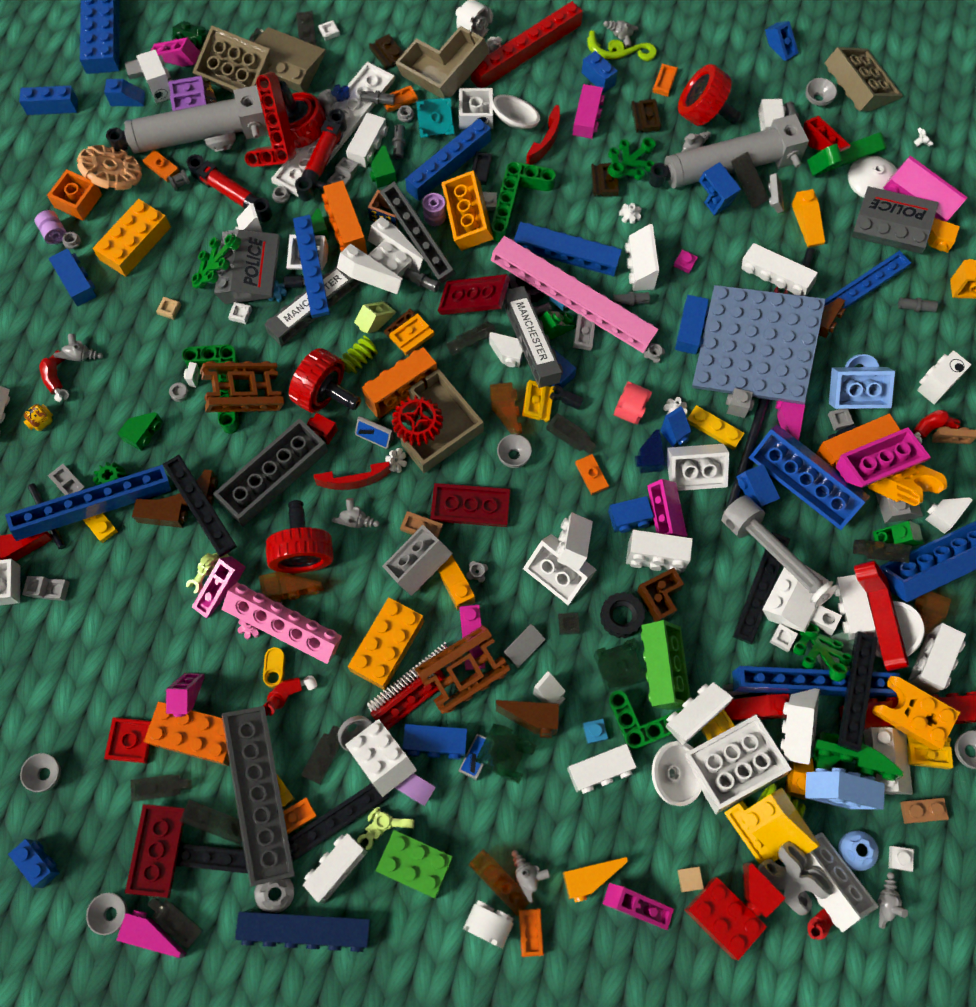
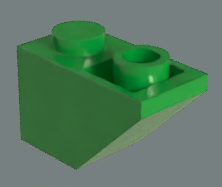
[538,311,576,340]
[117,412,163,451]
[873,521,923,550]

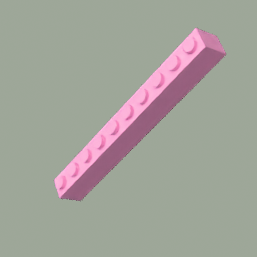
[491,236,658,353]

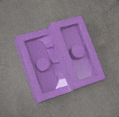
[168,76,207,111]

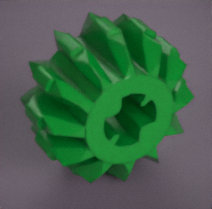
[93,462,127,486]

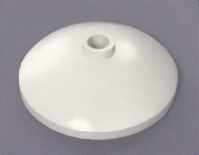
[492,95,540,129]
[848,156,897,198]
[871,601,925,659]
[652,741,702,806]

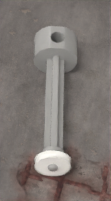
[721,495,838,607]

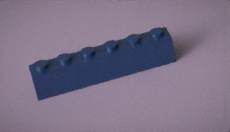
[235,912,371,952]

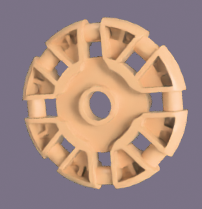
[77,145,142,190]

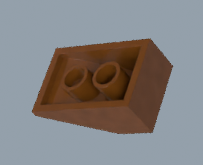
[496,700,559,738]

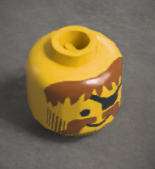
[24,404,53,431]

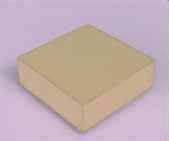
[156,297,181,320]
[677,867,704,892]

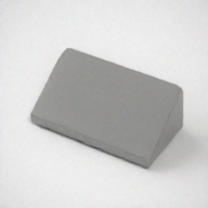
[504,624,545,668]

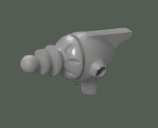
[604,20,638,47]
[317,89,336,117]
[681,131,711,152]
[53,334,103,361]
[332,498,380,528]
[511,850,550,903]
[878,872,908,929]

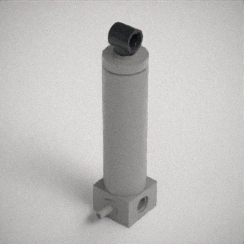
[106,85,269,154]
[649,114,809,188]

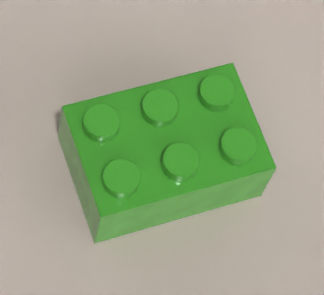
[376,830,453,899]

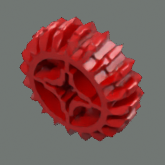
[392,395,444,446]

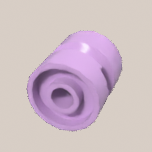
[422,193,446,226]
[35,210,67,244]

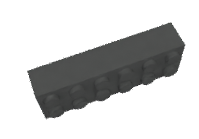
[213,418,328,527]

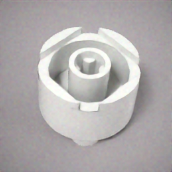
[456,0,493,37]
[463,900,514,949]

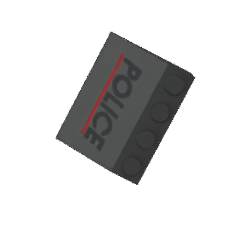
[852,186,939,254]
[214,229,280,304]

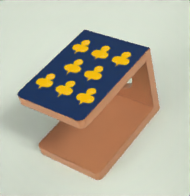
[368,190,398,228]

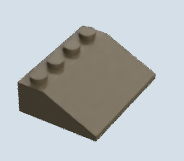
[192,25,271,93]
[254,27,326,92]
[825,47,903,111]

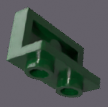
[172,21,209,52]

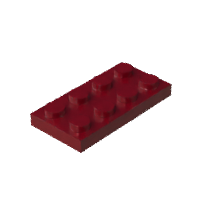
[437,274,510,315]
[430,483,510,527]
[125,804,187,898]

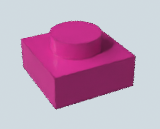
[673,250,698,274]

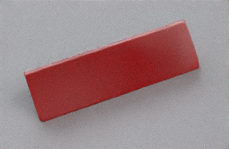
[370,669,446,730]

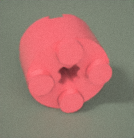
[613,381,652,425]

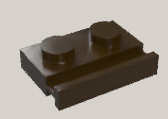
[369,34,404,70]
[631,99,661,133]
[591,163,619,197]

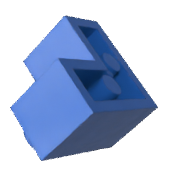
[699,162,741,216]

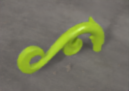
[587,30,657,61]

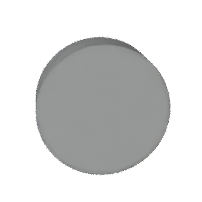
[169,383,189,402]

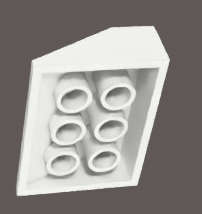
[685,715,792,814]

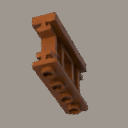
[200,361,284,413]
[415,625,511,714]

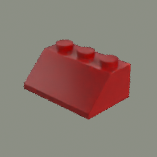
[743,863,786,918]

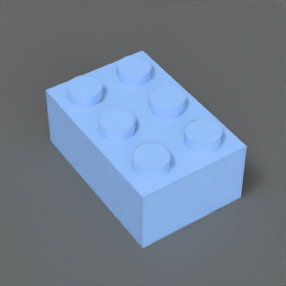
[829,367,895,409]
[805,768,885,810]

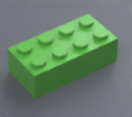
[641,620,690,710]

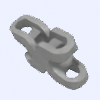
[758,842,833,915]

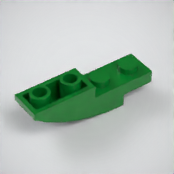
[813,737,903,781]

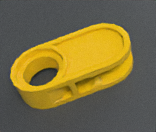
[263,647,285,688]

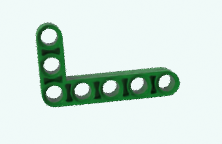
[807,132,887,177]
[491,162,556,242]
[182,344,239,434]
[609,690,718,750]

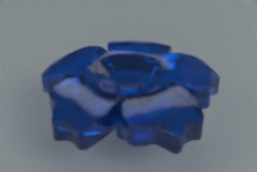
[331,84,350,102]

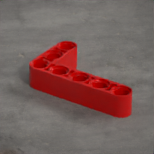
[245,72,296,167]
[854,560,909,671]

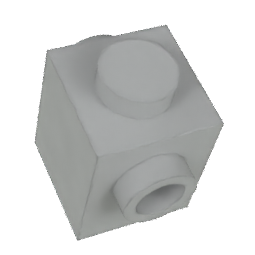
[726,388,754,418]

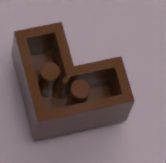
[637,568,684,622]

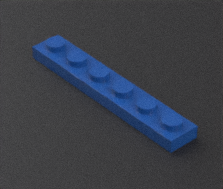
[293,215,330,318]
[824,251,911,308]

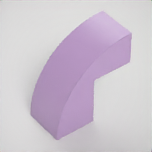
[395,773,436,806]

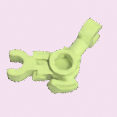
[186,552,229,594]
[357,807,415,850]

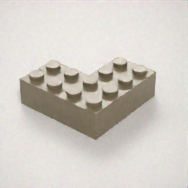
[395,26,490,98]
[400,369,484,473]

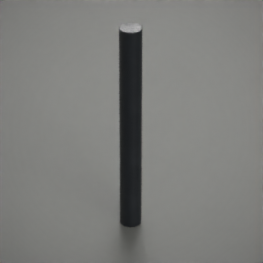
[28,483,66,550]

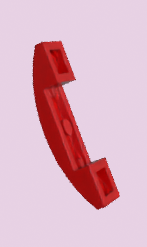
[526,105,560,165]
[313,461,391,490]

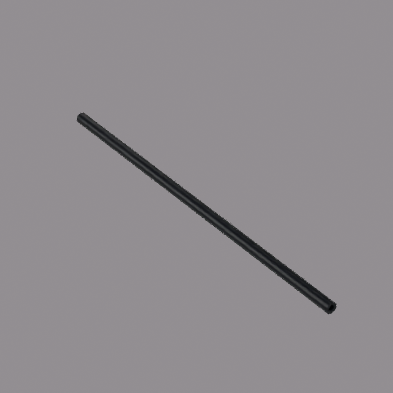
[725,248,815,510]

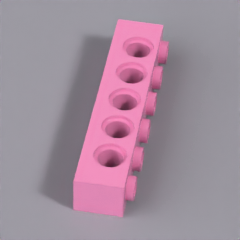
[221,583,342,664]

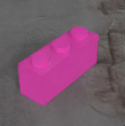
[573,84,605,139]
[647,479,687,537]

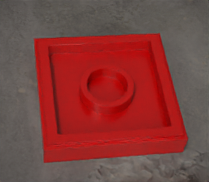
[104,717,151,764]

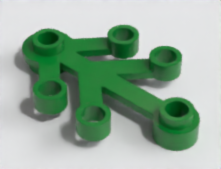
[608,137,656,180]
[192,234,241,289]
[793,623,852,681]

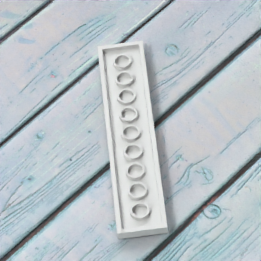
[271,62,395,197]

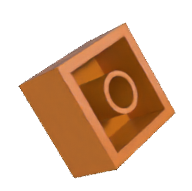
[47,169,102,221]

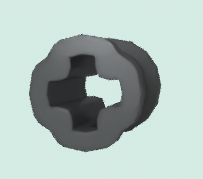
[168,170,191,191]

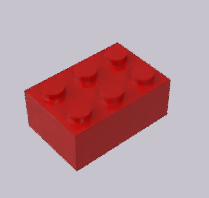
[684,877,767,960]

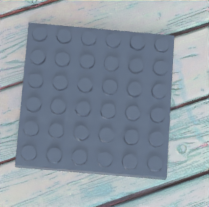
[692,285,825,405]

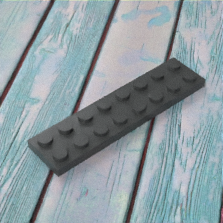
[222,706,295,887]

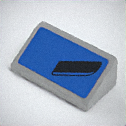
[355,416,394,449]
[458,734,495,781]

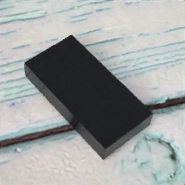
[472,151,493,186]

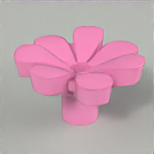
[238,619,260,639]

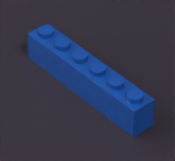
[405,119,491,201]
[514,222,622,276]

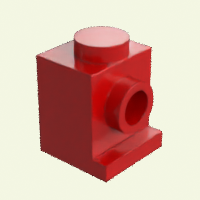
[307,413,338,445]

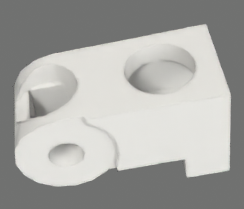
[810,606,842,636]

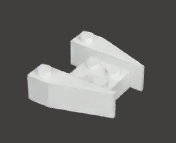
[337,217,424,294]

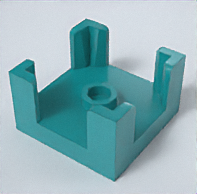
[416,97,454,138]

